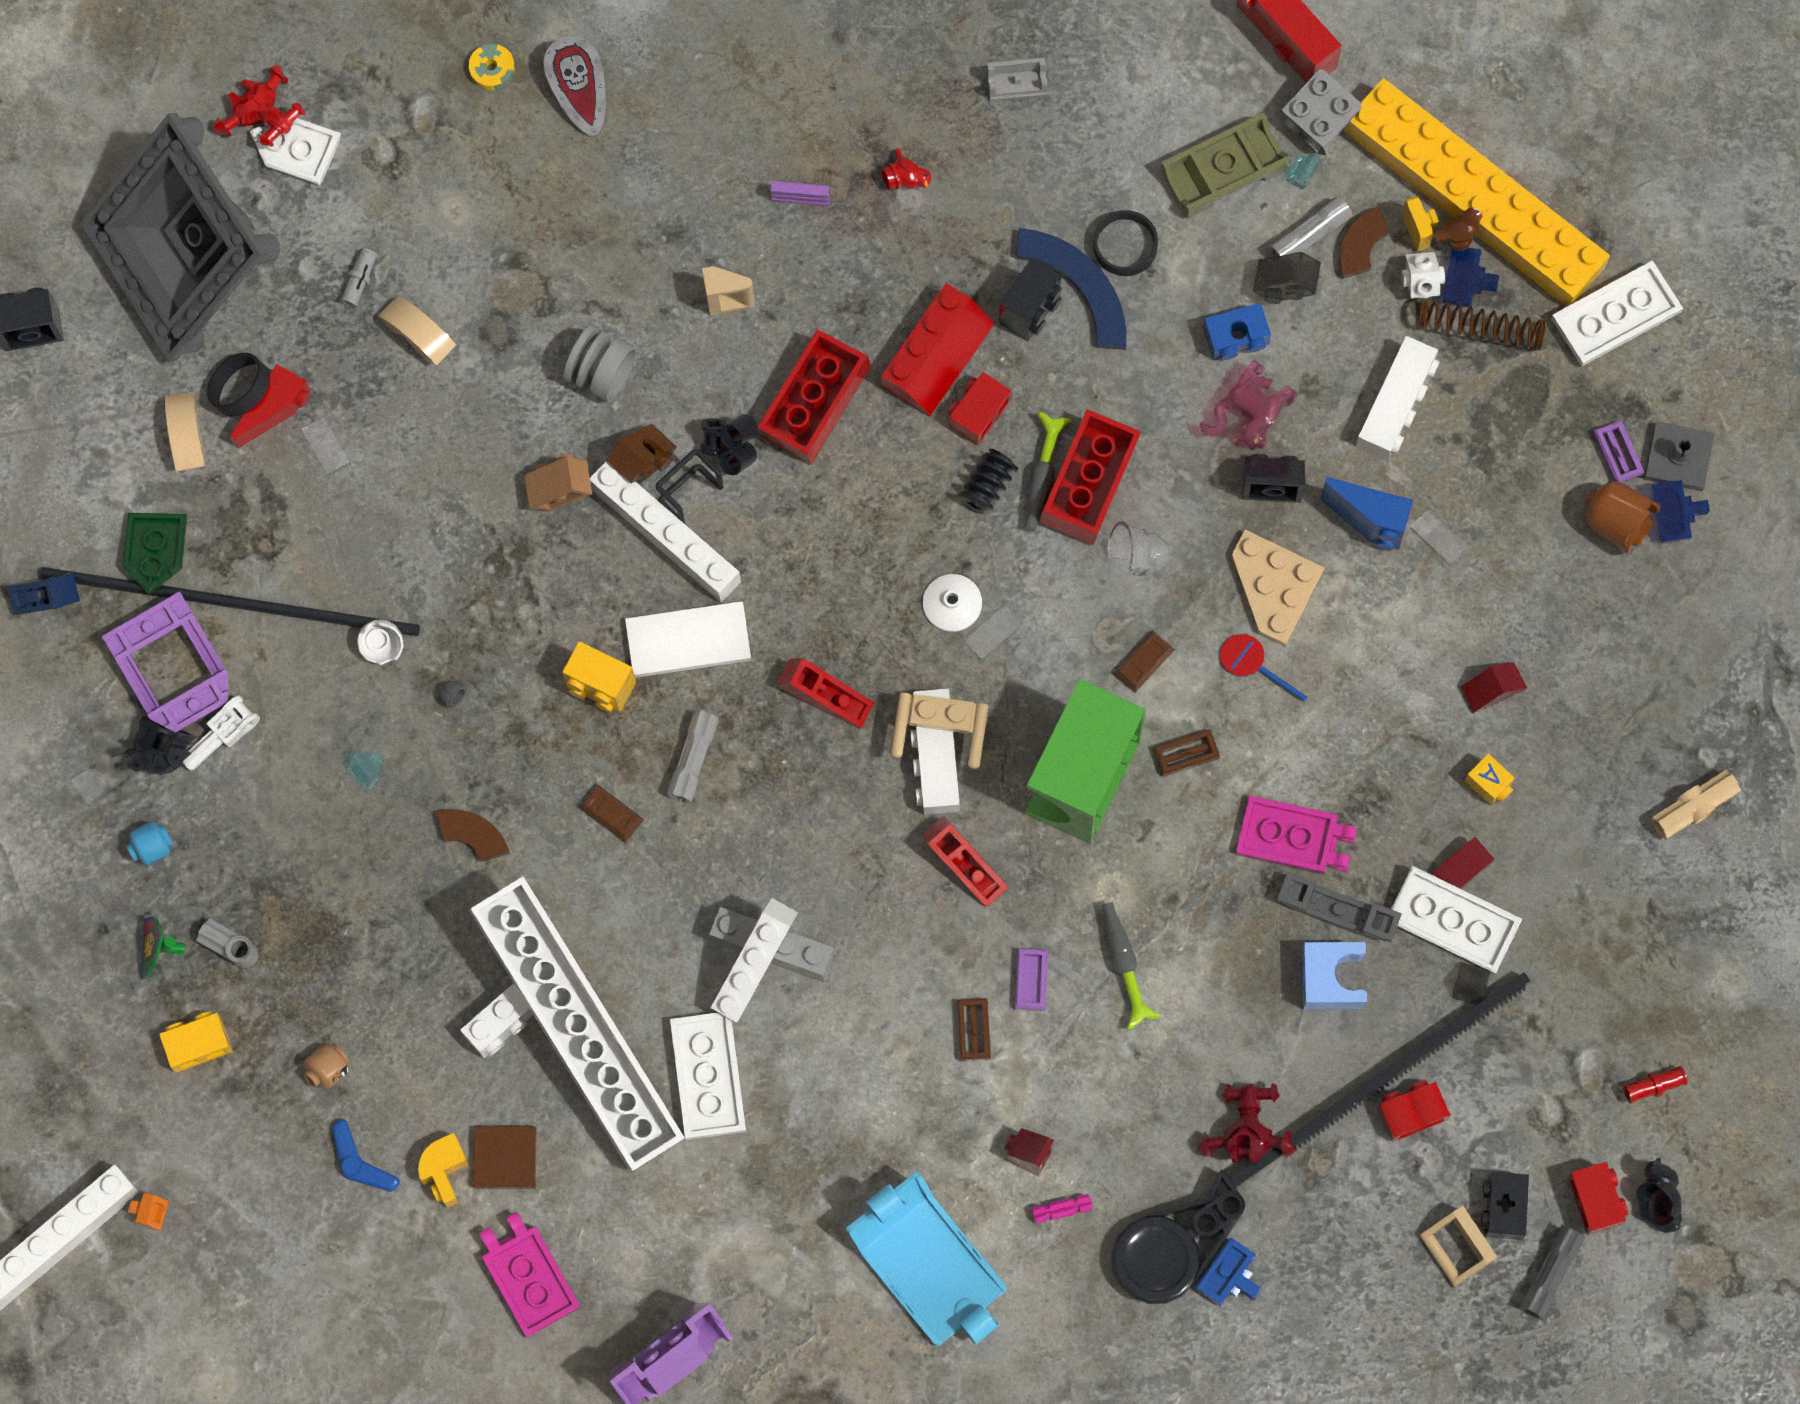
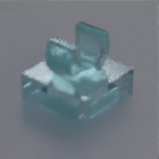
[348,750,385,791]

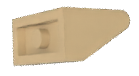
[702,266,755,315]
[1419,1206,1498,1287]

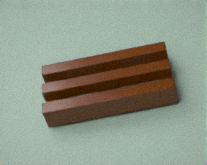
[1153,729,1220,777]
[957,998,991,1062]

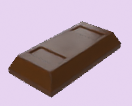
[1113,630,1175,693]
[579,784,644,843]

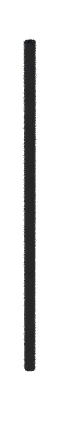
[41,567,420,636]

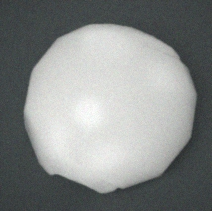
[357,619,404,665]

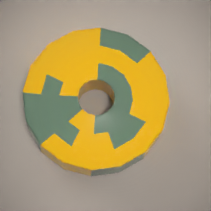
[469,44,515,90]

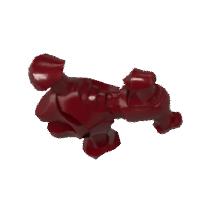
[1197,1083,1296,1163]

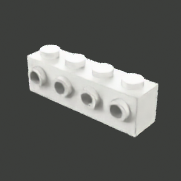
[460,983,533,1058]

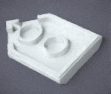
[250,118,341,185]

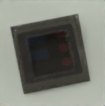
[1451,962,1490,1005]

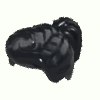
[1636,1158,1683,1233]

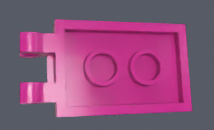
[1236,795,1357,875]
[479,1212,581,1338]

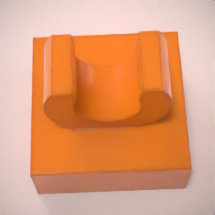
[128,1193,169,1231]

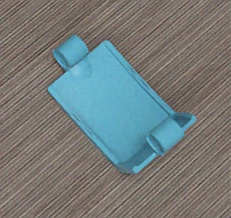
[846,1172,1007,1346]

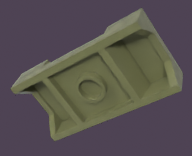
[1161,112,1291,218]

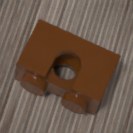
[607,424,677,484]

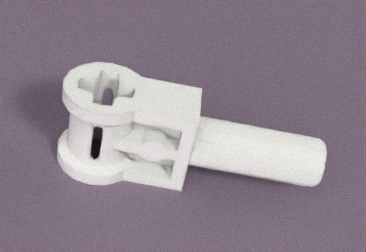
[182,696,260,771]

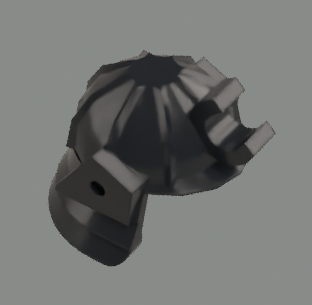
[124,716,199,775]

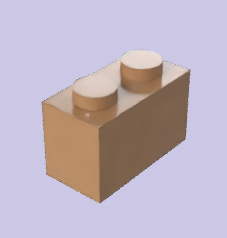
[525,454,592,512]

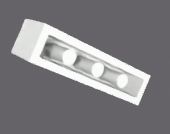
[1356,336,1440,460]
[910,689,960,815]
[711,898,798,1022]

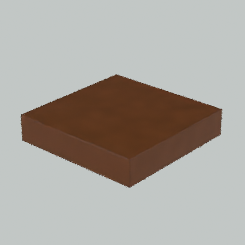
[473,1126,537,1189]

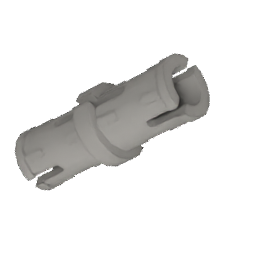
[339,248,378,308]

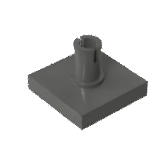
[1644,421,1715,492]

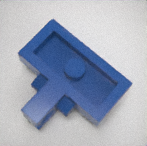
[1195,1237,1261,1307]

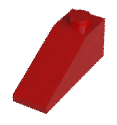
[230,364,310,448]
[775,658,875,729]
[922,815,1008,907]

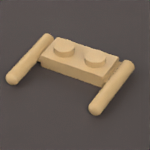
[891,693,989,769]

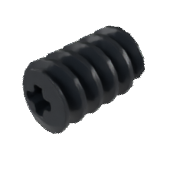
[958,448,1019,514]

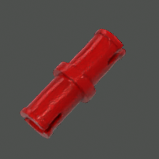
[1623,1066,1688,1104]

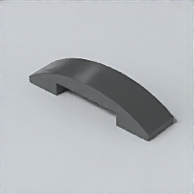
[1277,872,1402,942]

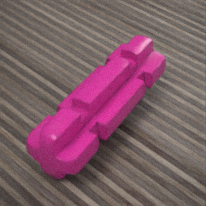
[1032,1194,1092,1224]

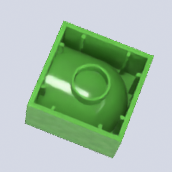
[1025,678,1146,844]

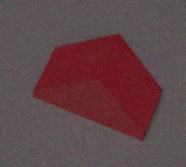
[1460,662,1527,714]

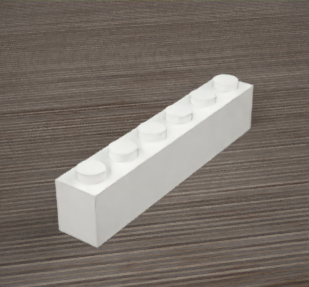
[590,461,741,603]
[0,1164,140,1311]

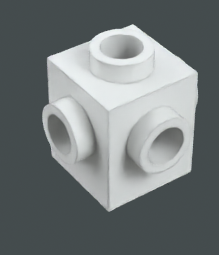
[1401,252,1445,299]

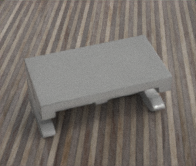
[987,58,1047,102]

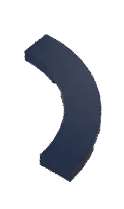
[1017,228,1126,350]

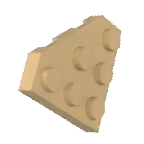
[1231,530,1325,647]

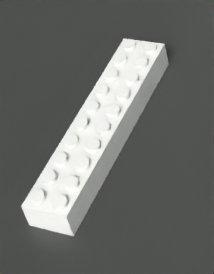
[469,877,685,1171]

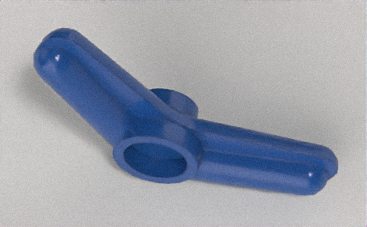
[332,1119,400,1192]

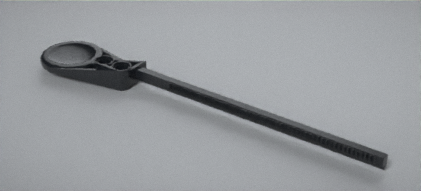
[1111,972,1530,1304]

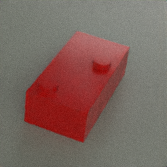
[1237,0,1342,83]
[758,329,871,465]
[1039,409,1141,545]

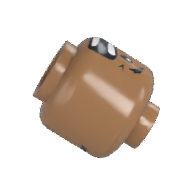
[303,1044,349,1089]

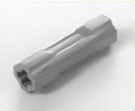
[1269,196,1353,267]
[667,710,719,803]

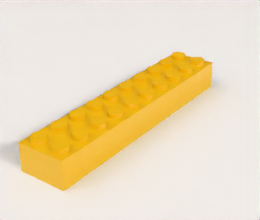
[1344,78,1610,307]

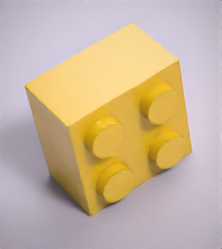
[562,641,636,713]

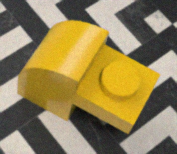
[418,1133,469,1208]

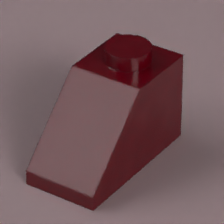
[1004,1128,1054,1177]

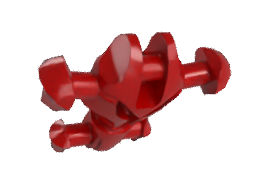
[213,65,305,147]

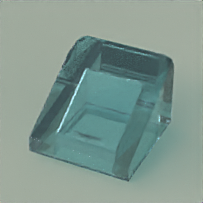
[1286,153,1319,189]

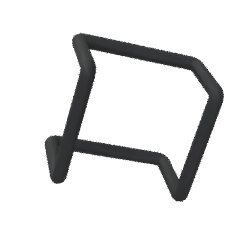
[655,449,724,524]

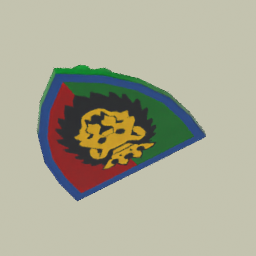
[141,916,185,980]

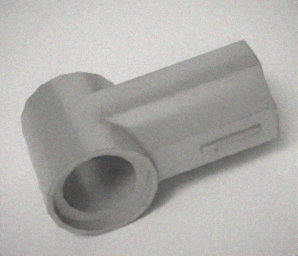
[196,918,258,968]

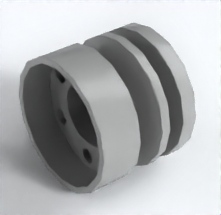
[563,325,637,402]

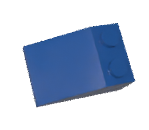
[1320,477,1413,551]

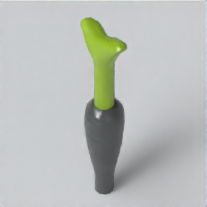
[1024,412,1072,532]
[1102,902,1161,1029]

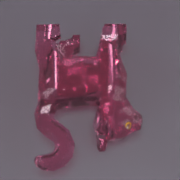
[1199,359,1298,449]

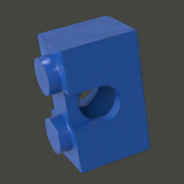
[1203,303,1271,360]

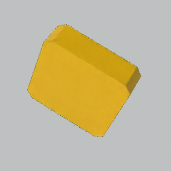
[1402,196,1439,252]

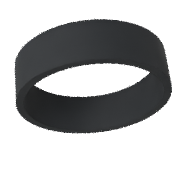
[1094,210,1158,276]
[207,353,270,417]

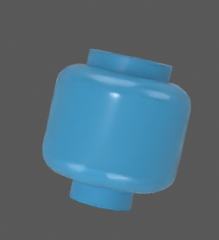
[126,821,174,866]

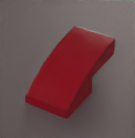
[1431,837,1495,889]

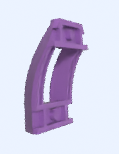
[102,592,228,732]

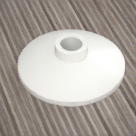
[923,574,982,632]

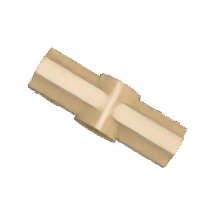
[1651,770,1741,840]

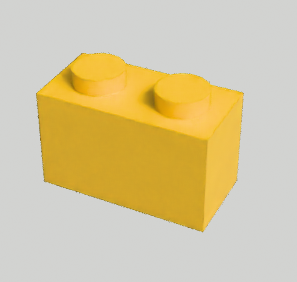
[159,1012,233,1073]

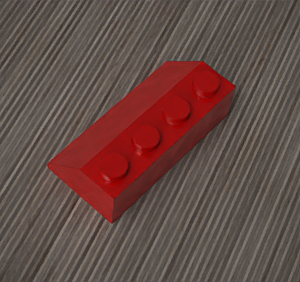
[881,283,995,417]

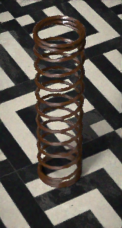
[1416,297,1547,351]

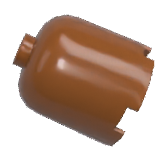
[1584,481,1661,555]

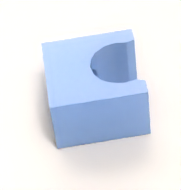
[1302,942,1367,1010]

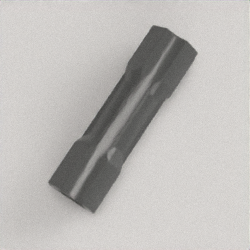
[1519,1225,1585,1320]

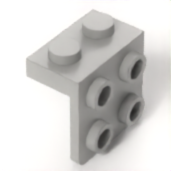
[1282,70,1362,155]

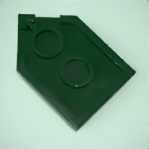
[122,513,187,595]

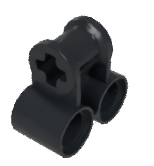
[700,414,758,476]

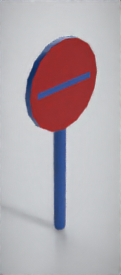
[1220,634,1307,701]

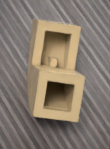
[378,296,457,365]
[165,391,206,471]

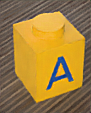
[1465,753,1515,805]

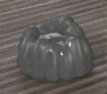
[440,681,467,708]

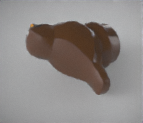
[1433,207,1485,251]

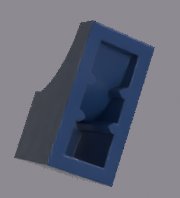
[7,572,80,615]

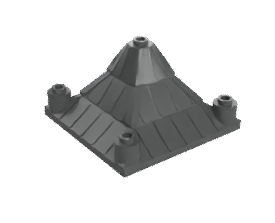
[80,113,280,362]

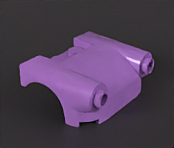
[609,1303,734,1404]

